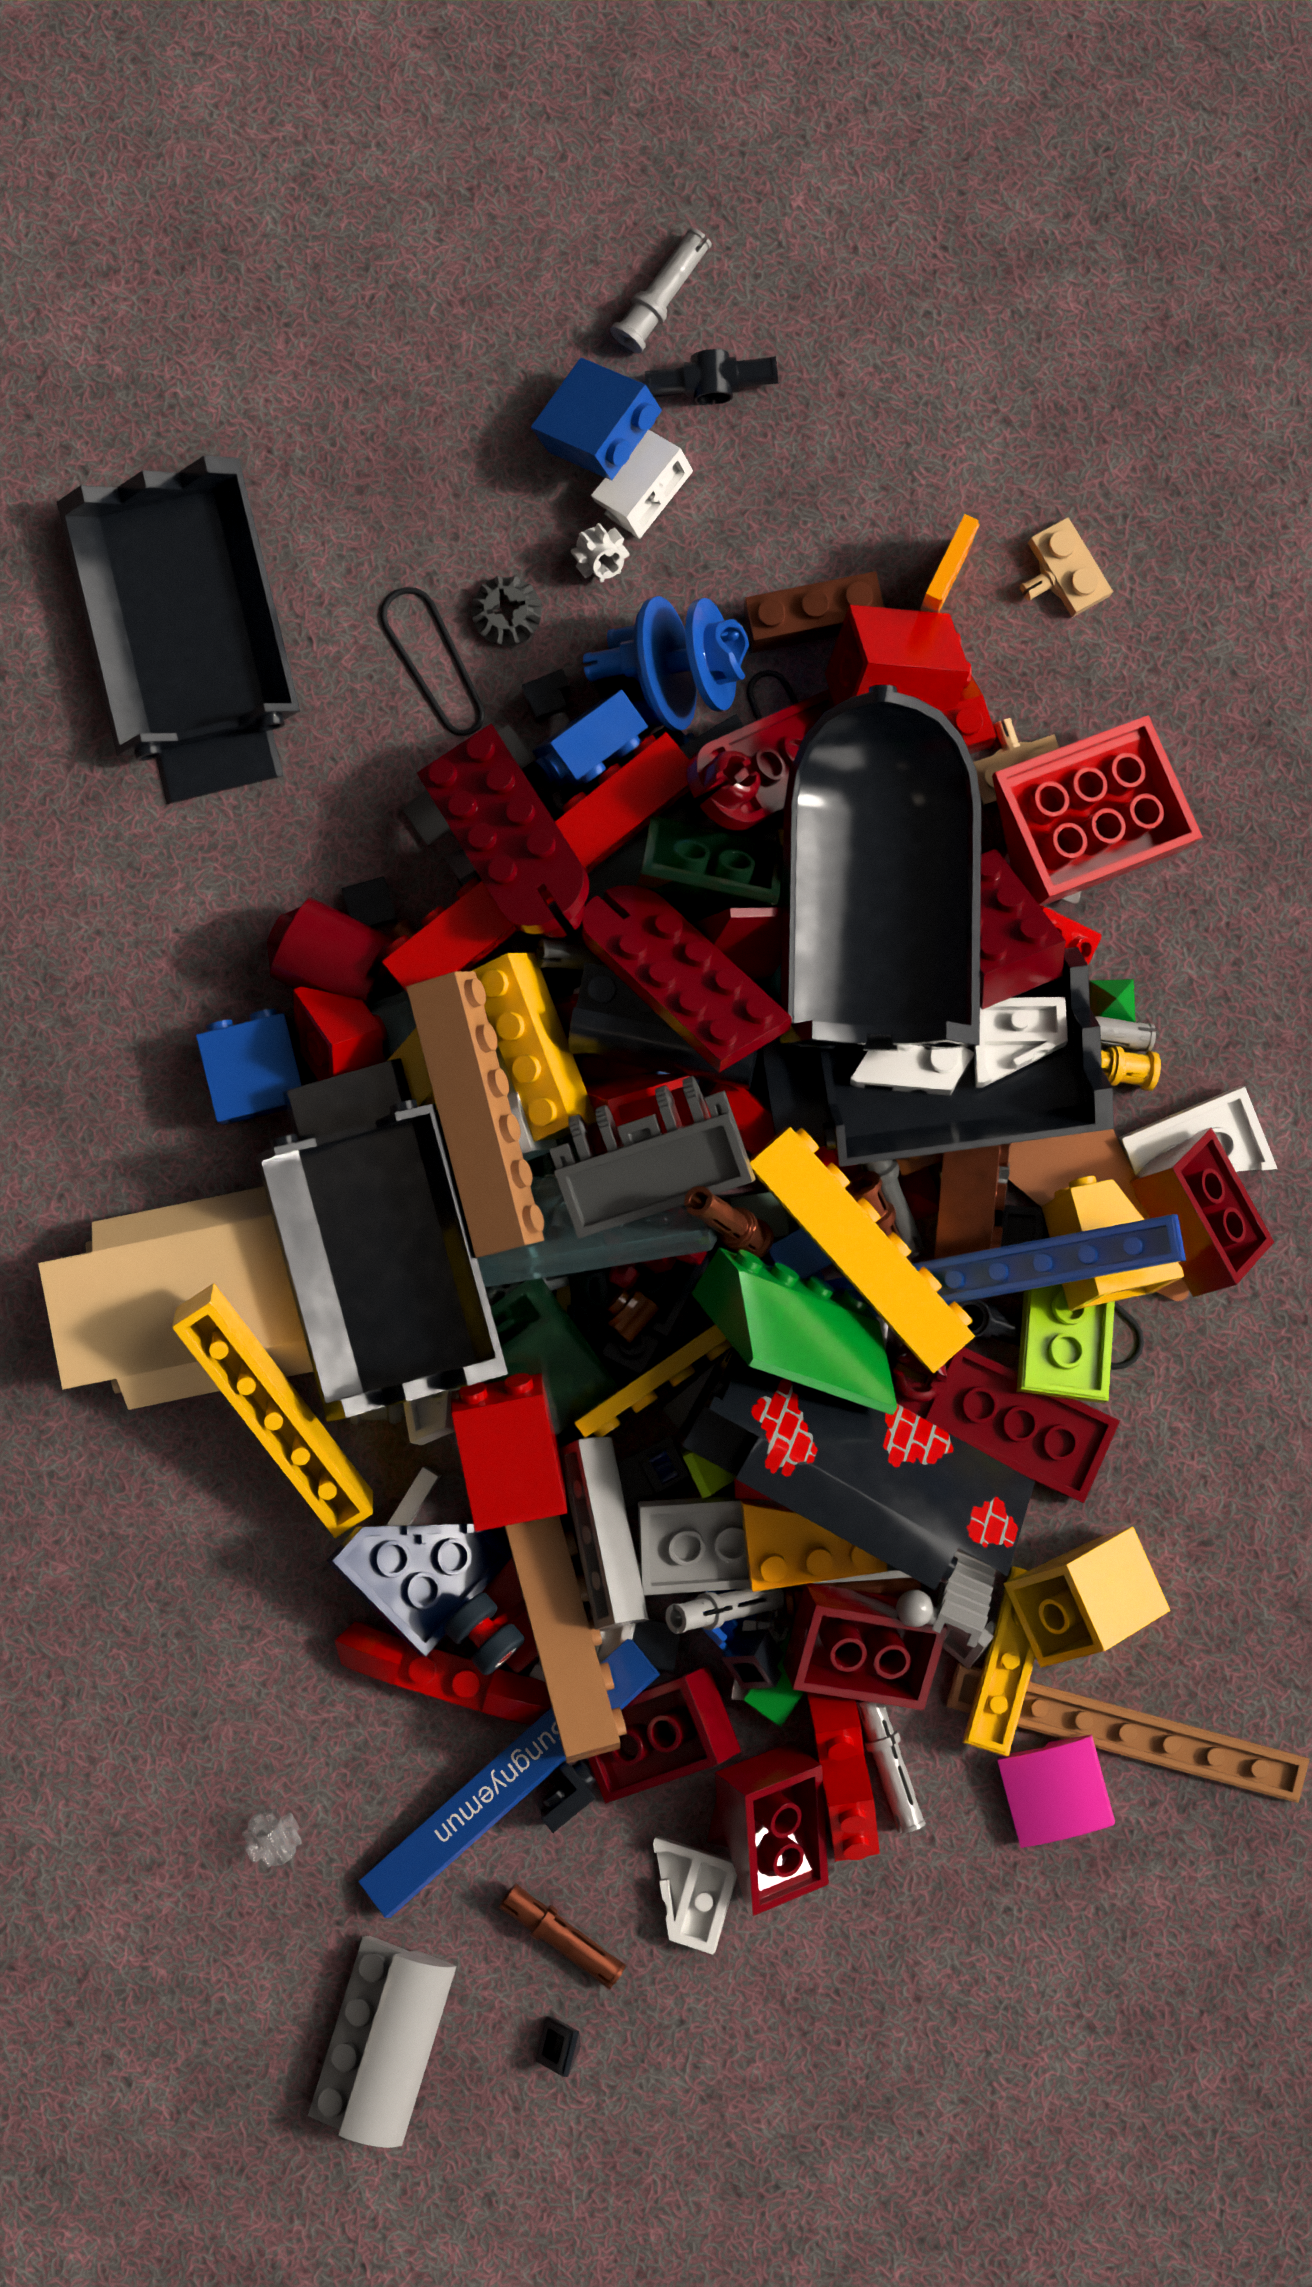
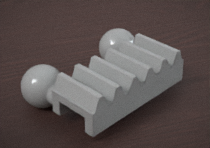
[896,1551,996,1648]

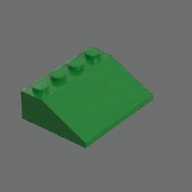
[691,1247,897,1415]

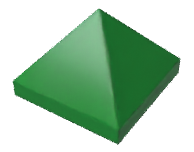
[1089,979,1136,1022]

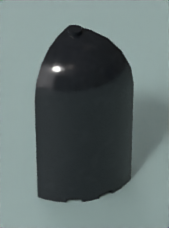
[780,685,981,1051]

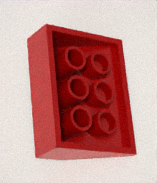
[992,715,1203,906]

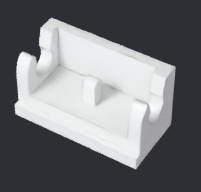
[591,430,693,539]

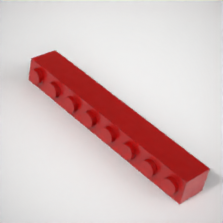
[382,732,691,994]

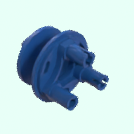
[583,596,749,731]

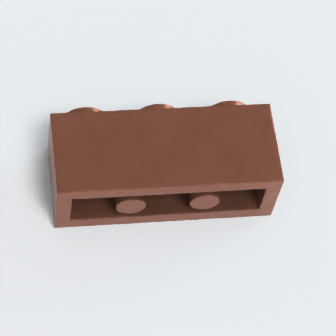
[743,571,884,653]
[934,1143,1011,1260]

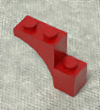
[807,1692,880,1862]

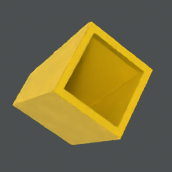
[1042,1176,1184,1311]

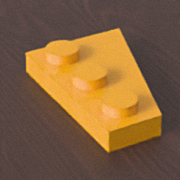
[740,1499,887,1592]

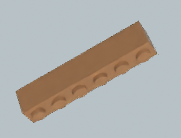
[406,971,544,1258]
[504,1515,627,1764]

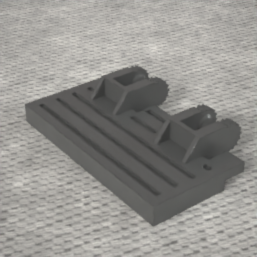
[549,1076,755,1239]

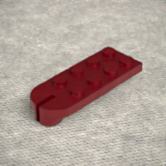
[687,689,834,830]
[417,723,589,937]
[581,885,792,1073]
[889,1343,1120,1503]

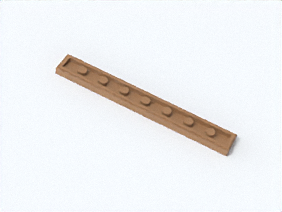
[945,1661,1310,1803]

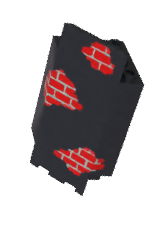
[675,1346,1035,1590]

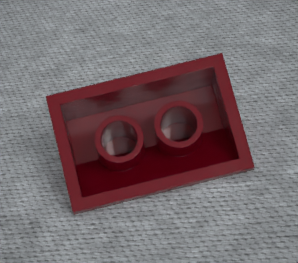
[1130,1127,1274,1297]

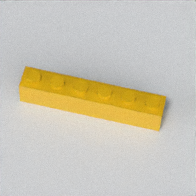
[749,1127,975,1373]
[172,1283,373,1538]

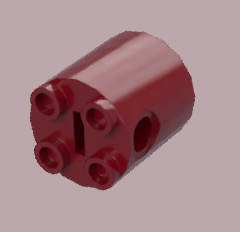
[267,897,394,1009]

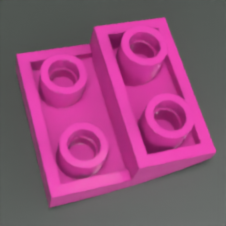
[997,1734,1115,1848]

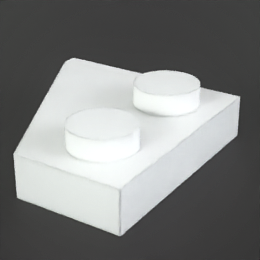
[850,1045,975,1096]

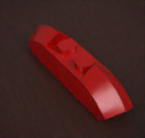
[335,1621,551,1725]

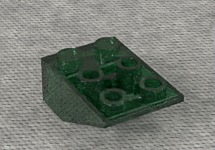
[490,1277,620,1436]

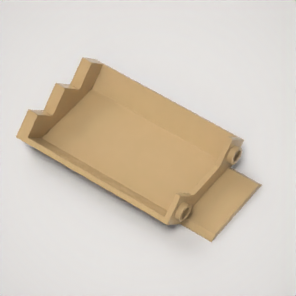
[38,1186,313,1410]

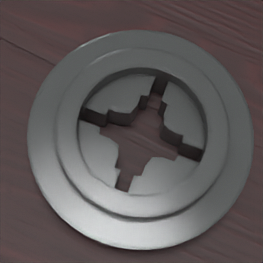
[472,575,542,646]

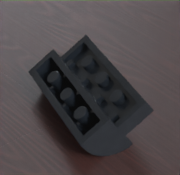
[569,962,758,1090]

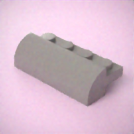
[559,1437,649,1633]
[308,1936,457,2148]

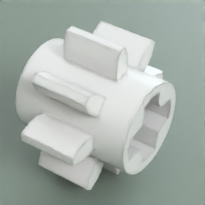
[571,523,629,582]

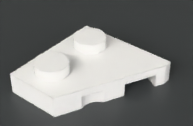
[974,997,1068,1088]
[653,1836,737,1955]

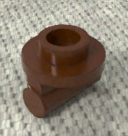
[605,1288,660,1344]

